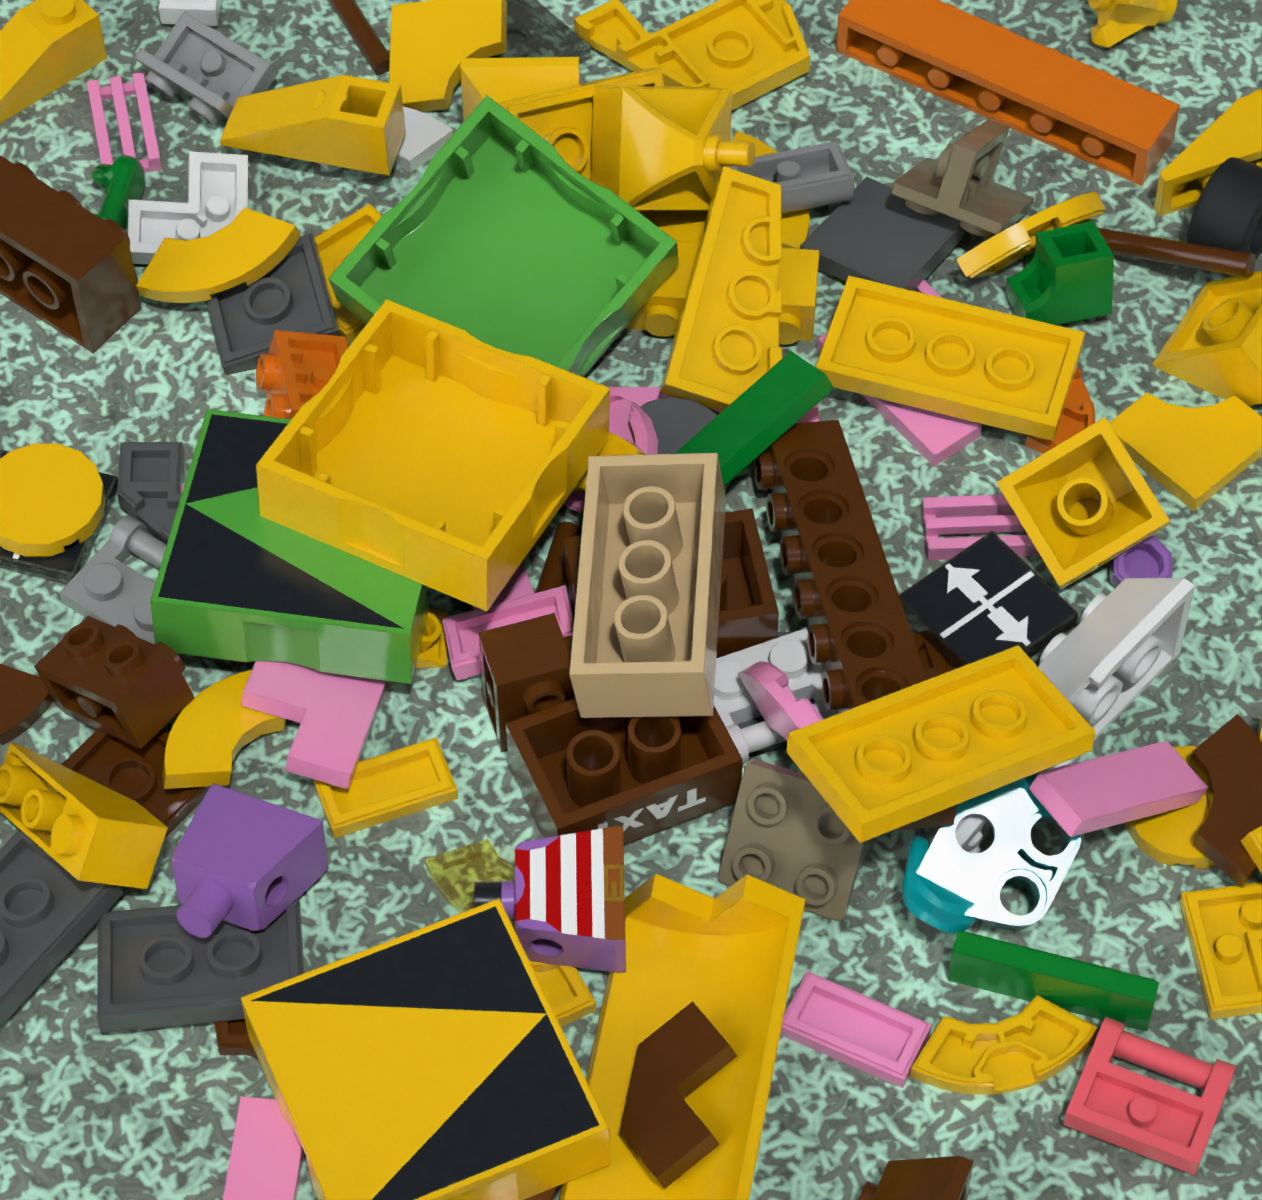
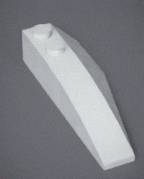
[955,578,1195,854]

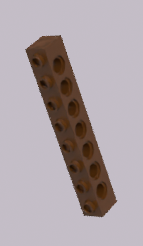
[754,420,957,832]

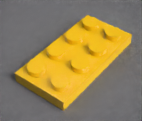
[816,275,1085,441]
[786,645,1096,843]

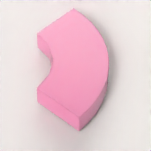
[738,661,823,741]

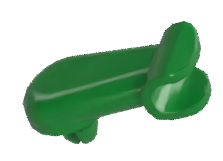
[91,154,145,230]

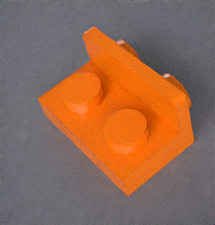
[256,330,348,420]

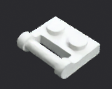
[714,628,837,762]

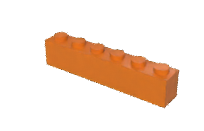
[836,0,1180,186]

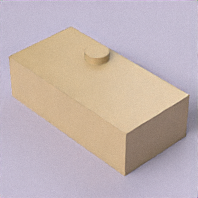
[569,453,726,718]

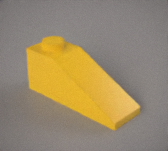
[0,0,107,123]
[1154,88,1262,216]

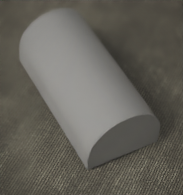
[730,141,854,214]

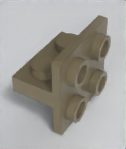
[891,119,1034,237]
[718,759,876,921]

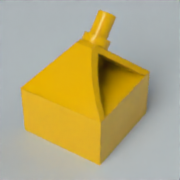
[591,85,755,210]

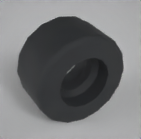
[1187,157,1262,259]

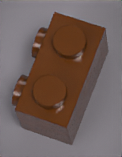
[478,613,575,753]
[34,616,195,749]

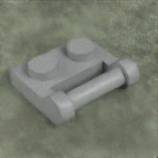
[60,515,167,644]

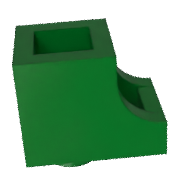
[1006,221,1114,325]

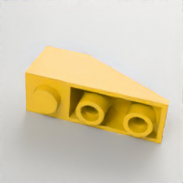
[220,75,406,176]
[0,743,168,889]

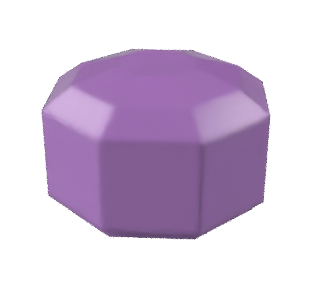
[1109,536,1172,587]

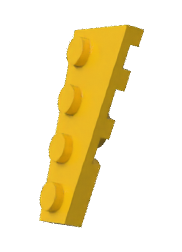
[660,166,782,412]

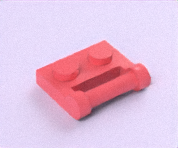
[1063,1017,1237,1176]

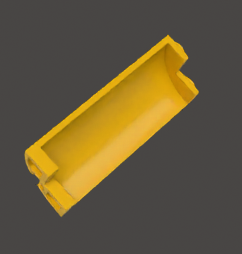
[559,874,806,1200]

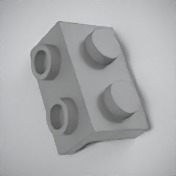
[134,11,279,126]

